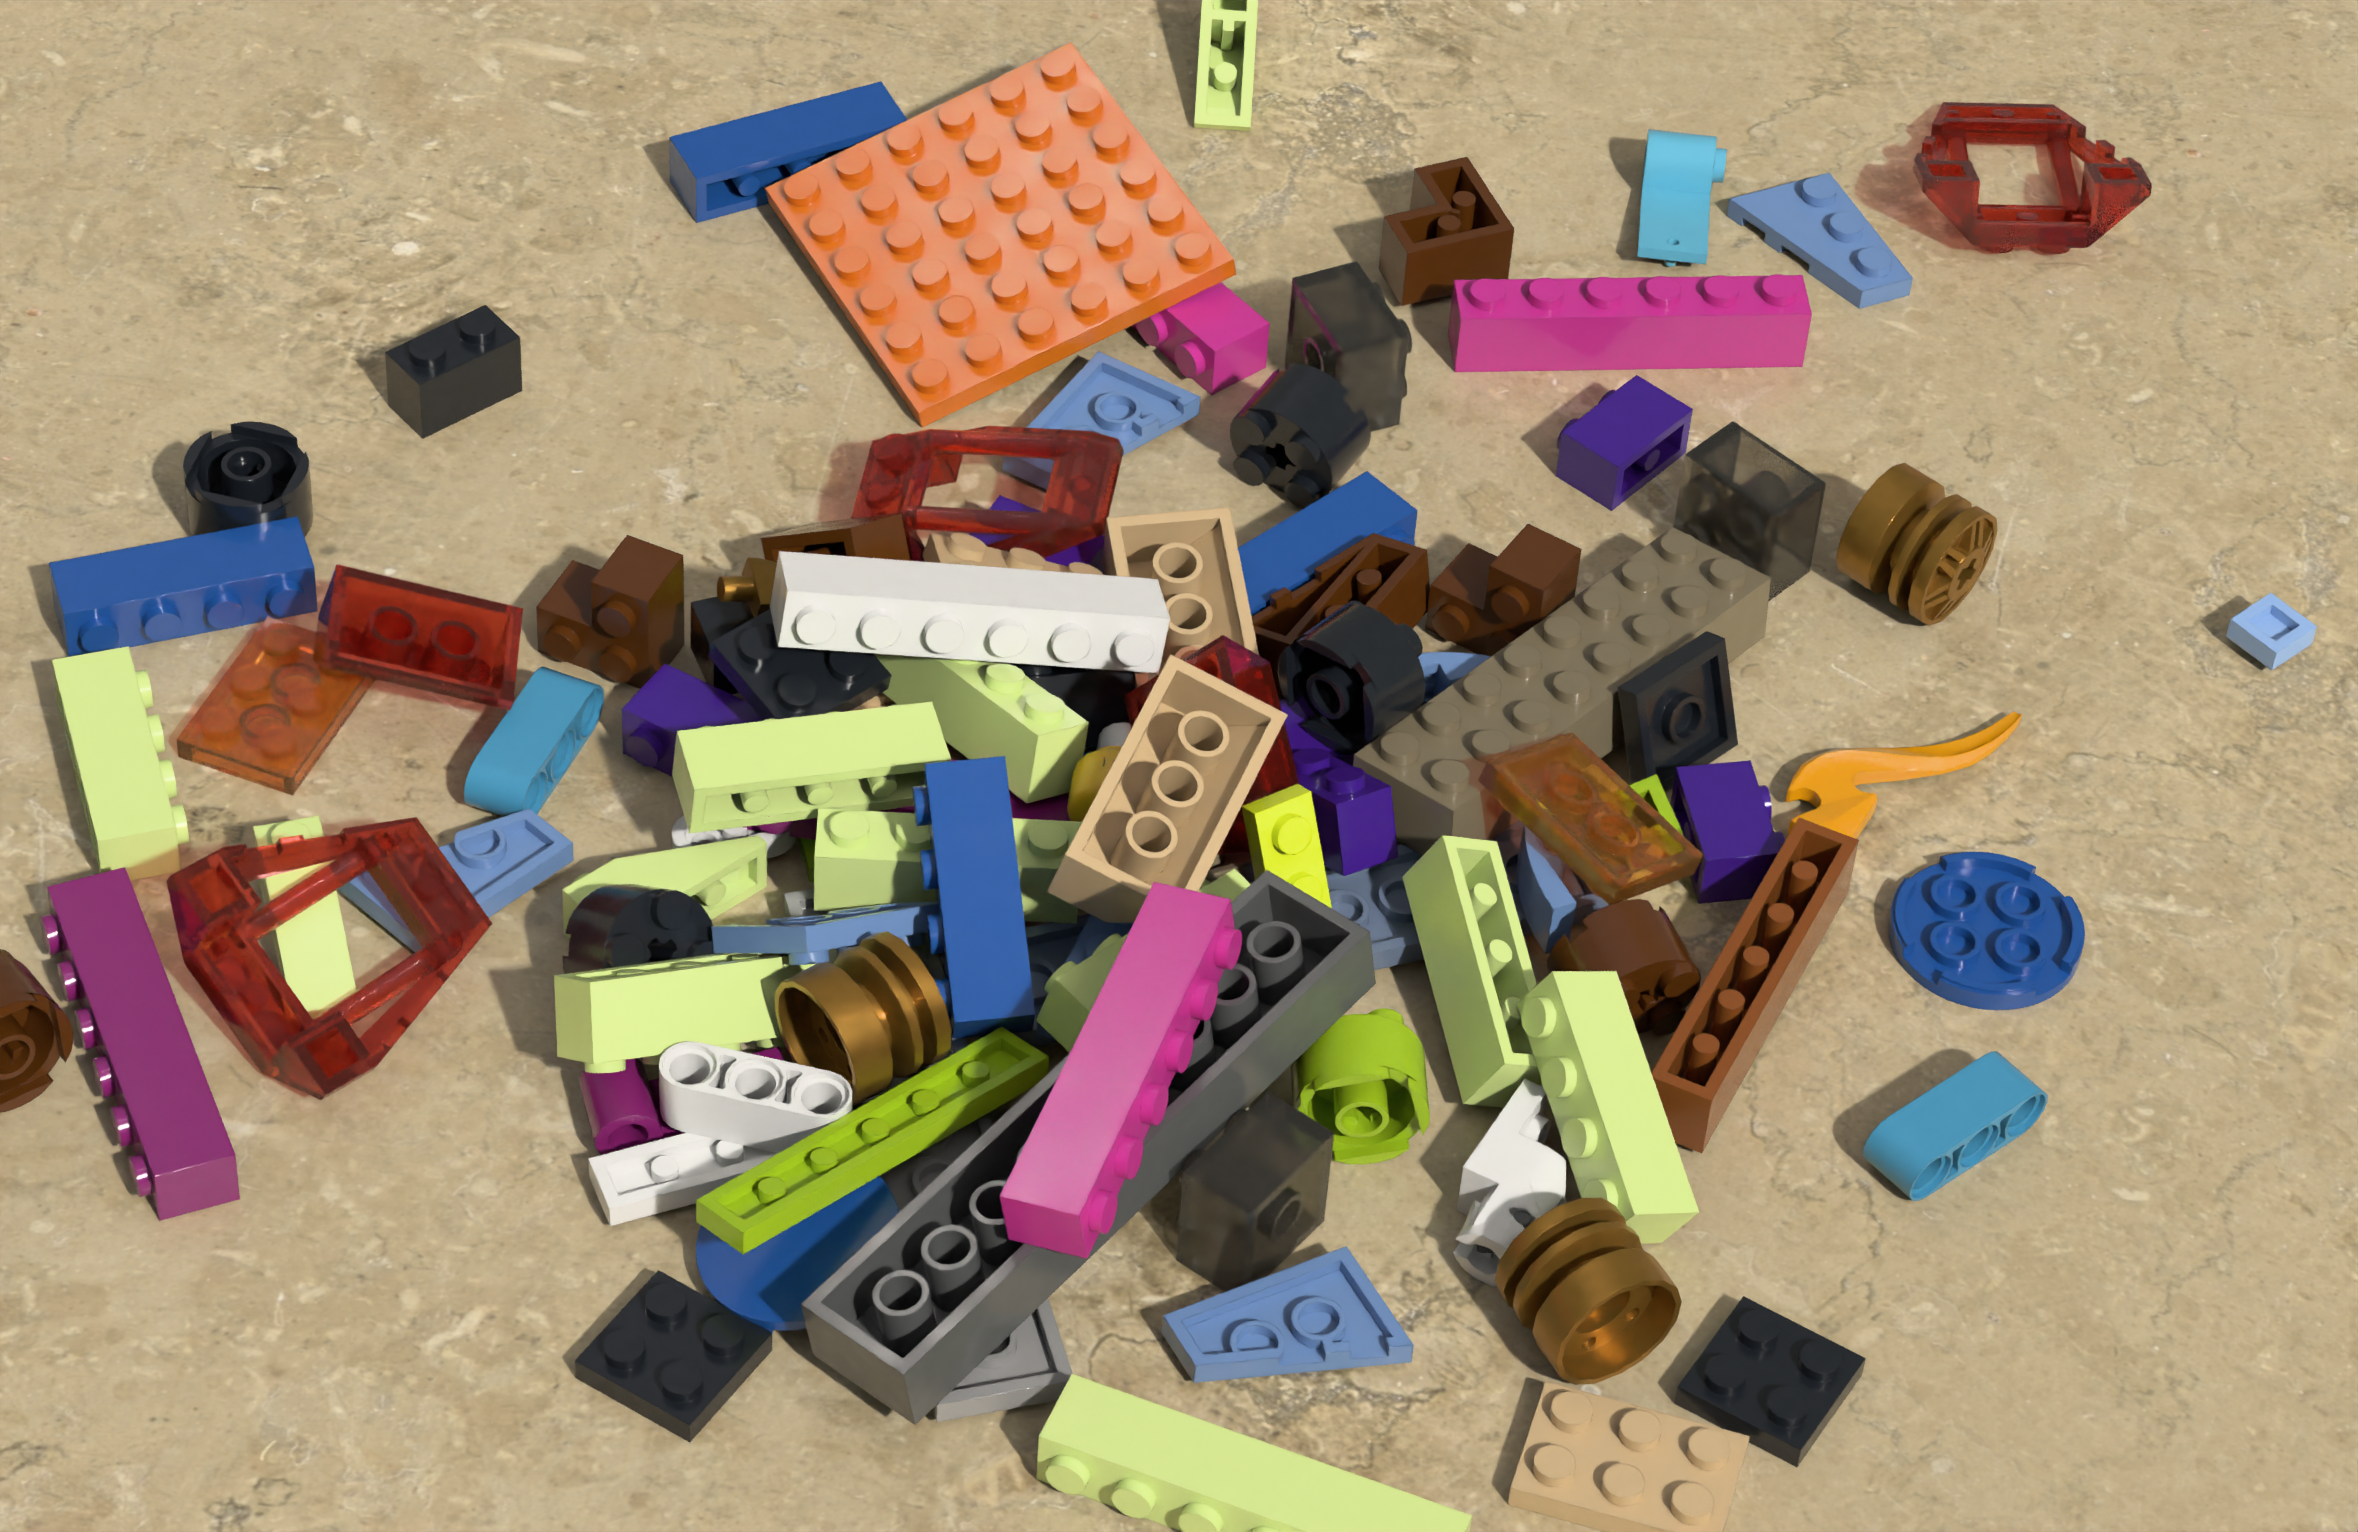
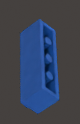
[669,81,908,223]
[1238,471,1418,616]
[49,516,318,657]
[912,756,1035,1039]

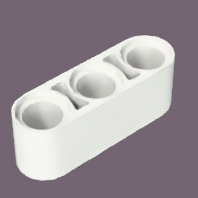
[659,1041,853,1153]

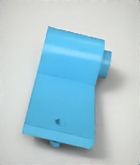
[1637,129,1727,267]

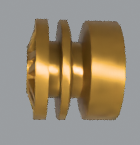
[1836,463,1998,626]
[775,931,951,1107]
[1495,1198,1682,1385]

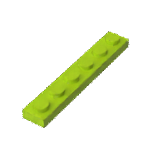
[696,1027,1049,1254]

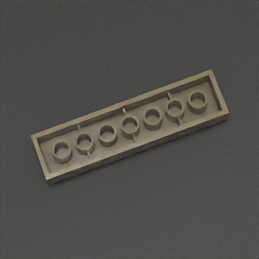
[1353,527,1771,855]

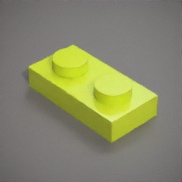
[1242,784,1332,908]

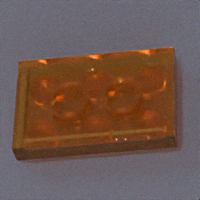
[176,616,382,796]
[1478,732,1704,905]

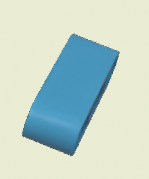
[464,667,604,817]
[1863,1051,2048,1201]

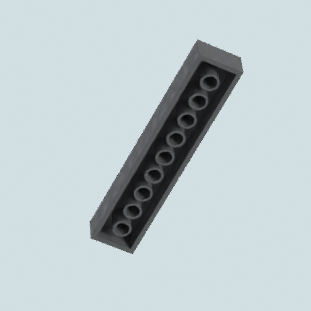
[801,870,1376,1425]

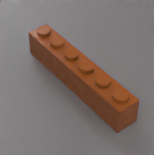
[1651,817,1859,1153]

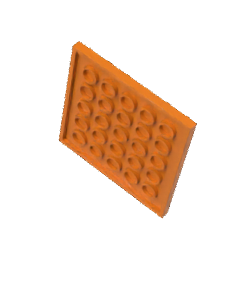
[765,42,1236,428]

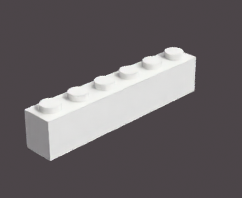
[770,551,1170,673]

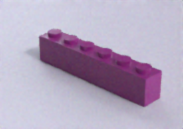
[40,867,240,1221]

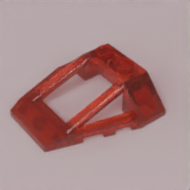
[1913,102,2152,254]
[851,426,1124,562]
[166,817,492,1100]

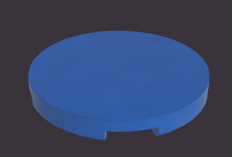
[1888,852,2085,1010]
[696,1176,900,1333]

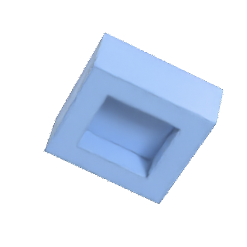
[2226,593,2317,670]

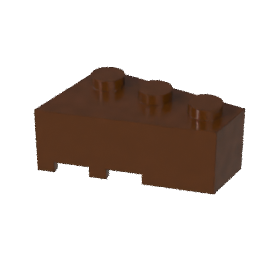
[1252,533,1430,698]

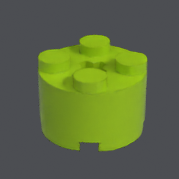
[1290,1008,1430,1164]

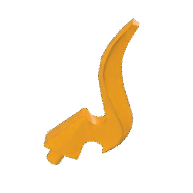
[1785,711,2022,839]

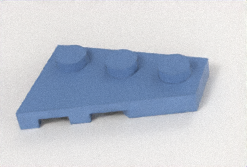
[1727,173,1913,309]
[1003,351,1200,493]
[337,808,574,960]
[711,902,938,965]
[1162,1246,1414,1383]

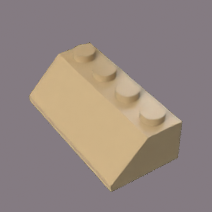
[1102,507,1269,717]
[1047,654,1288,923]

